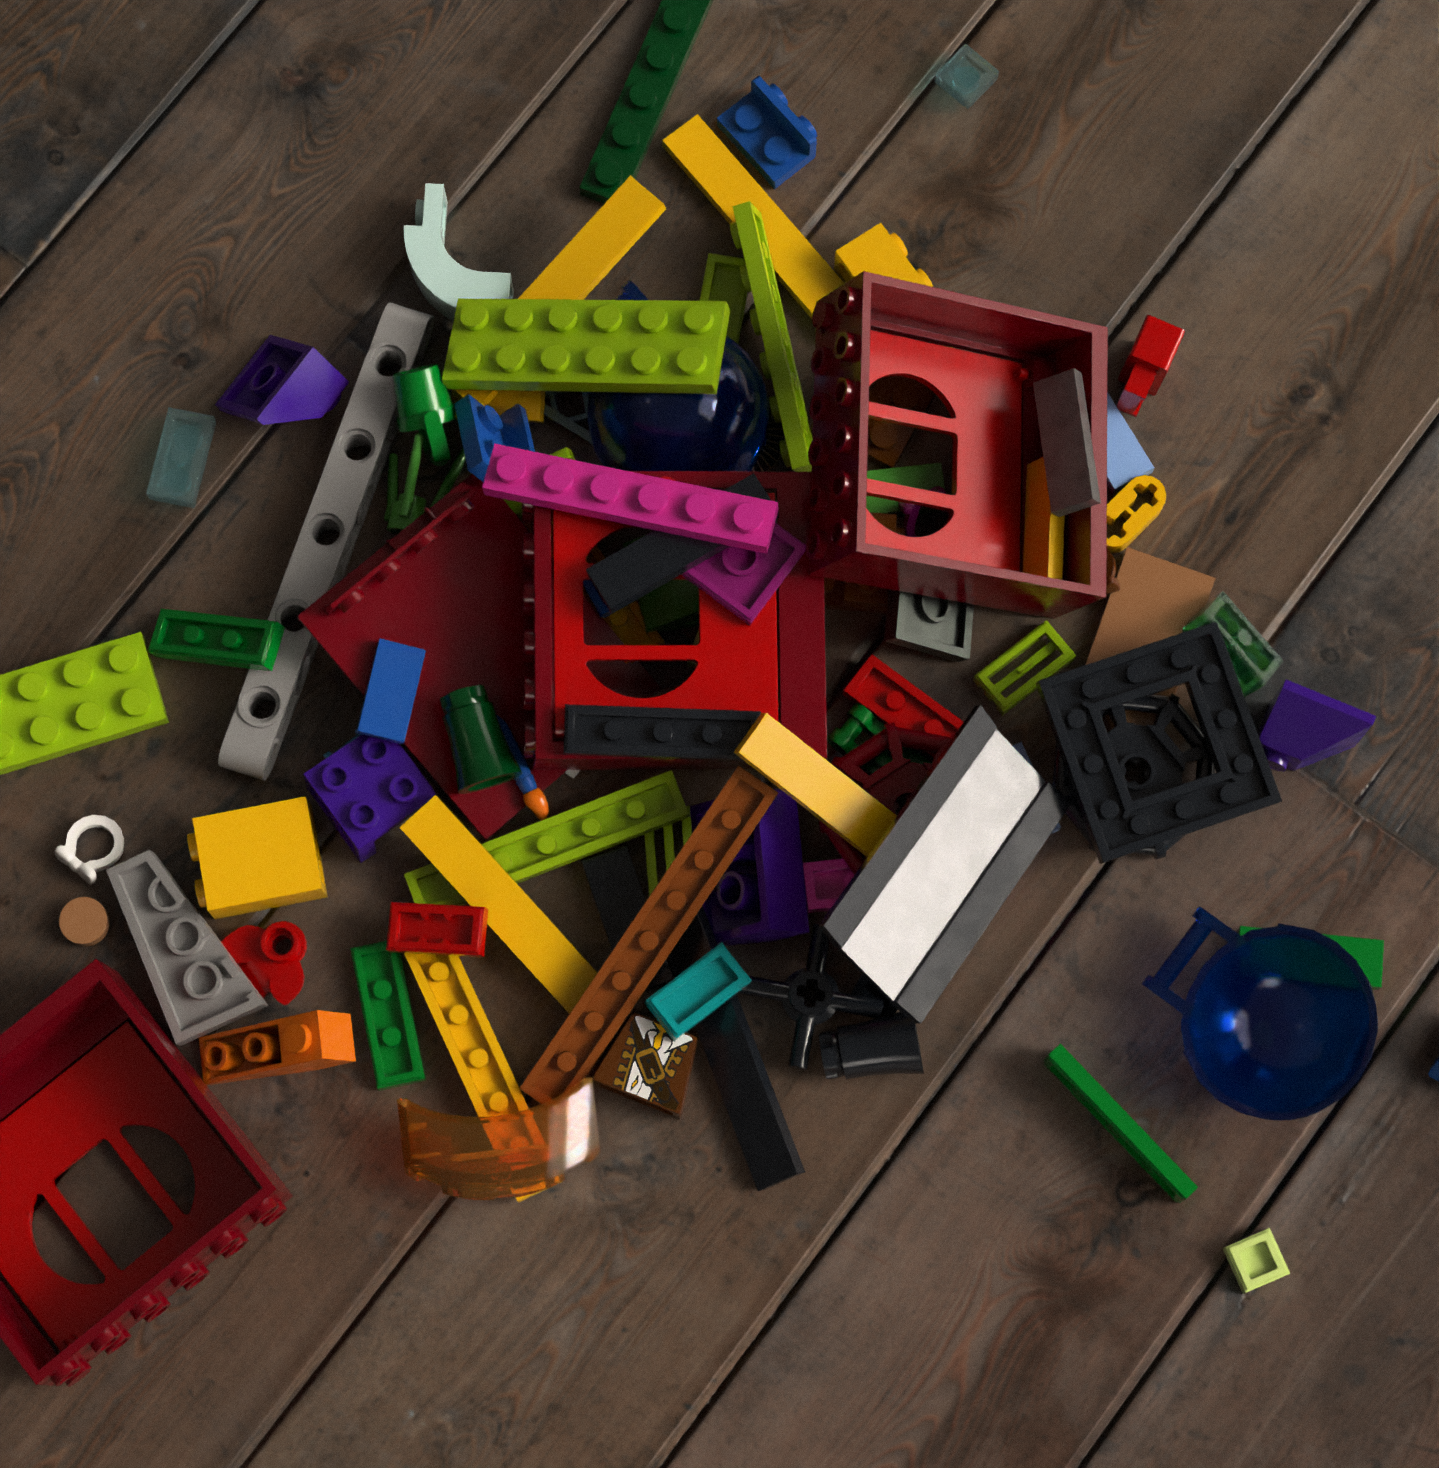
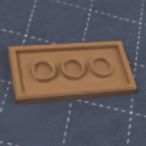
[1085,547,1216,733]

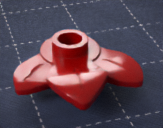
[221,921,307,1006]

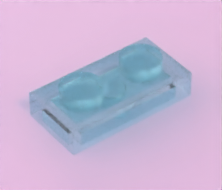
[146,407,216,508]

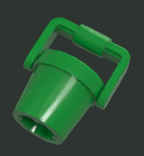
[393,364,457,466]

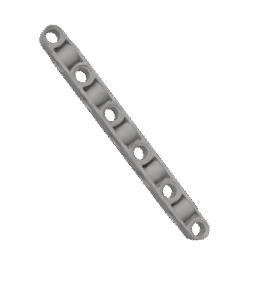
[218,302,434,781]

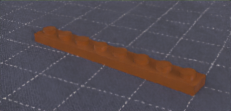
[519,765,779,1116]

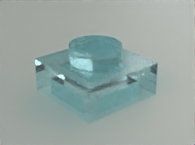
[935,43,999,109]

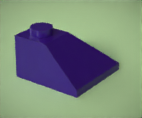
[215,335,349,425]
[1258,679,1376,772]

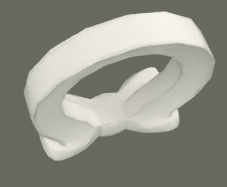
[55,815,124,885]

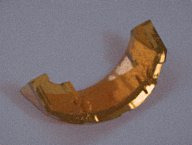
[397,1077,600,1200]

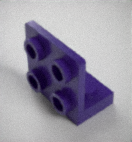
[303,735,436,863]

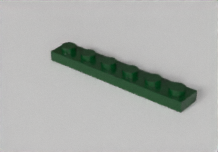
[579,0,713,204]

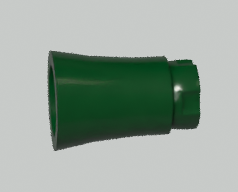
[440,684,522,794]

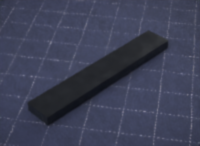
[668,905,805,1191]

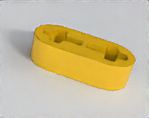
[1107,475,1166,554]

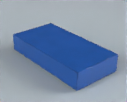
[356,638,426,744]

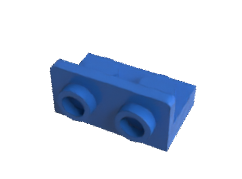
[717,76,817,190]
[454,394,535,482]

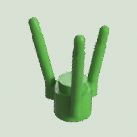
[384,433,466,535]

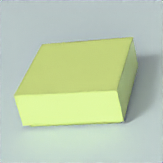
[1223,1228,1290,1294]

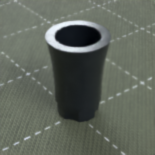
[819,1011,924,1080]

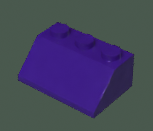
[690,789,810,946]

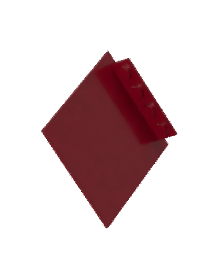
[298,474,661,839]

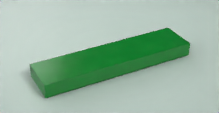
[1044,1043,1198,1203]

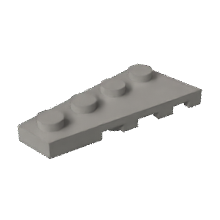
[106,850,268,1046]

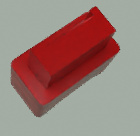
[1116,315,1185,417]

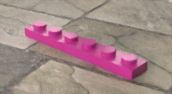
[482,443,779,554]

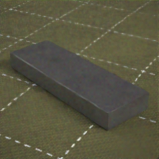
[1033,368,1101,517]

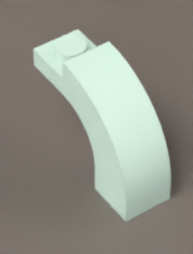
[404,183,514,321]

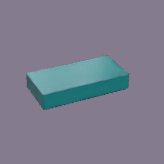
[644,942,752,1042]

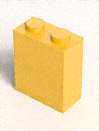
[187,796,328,919]

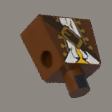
[593,1013,697,1120]

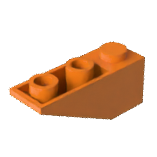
[199,1010,356,1085]

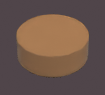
[59,897,110,947]

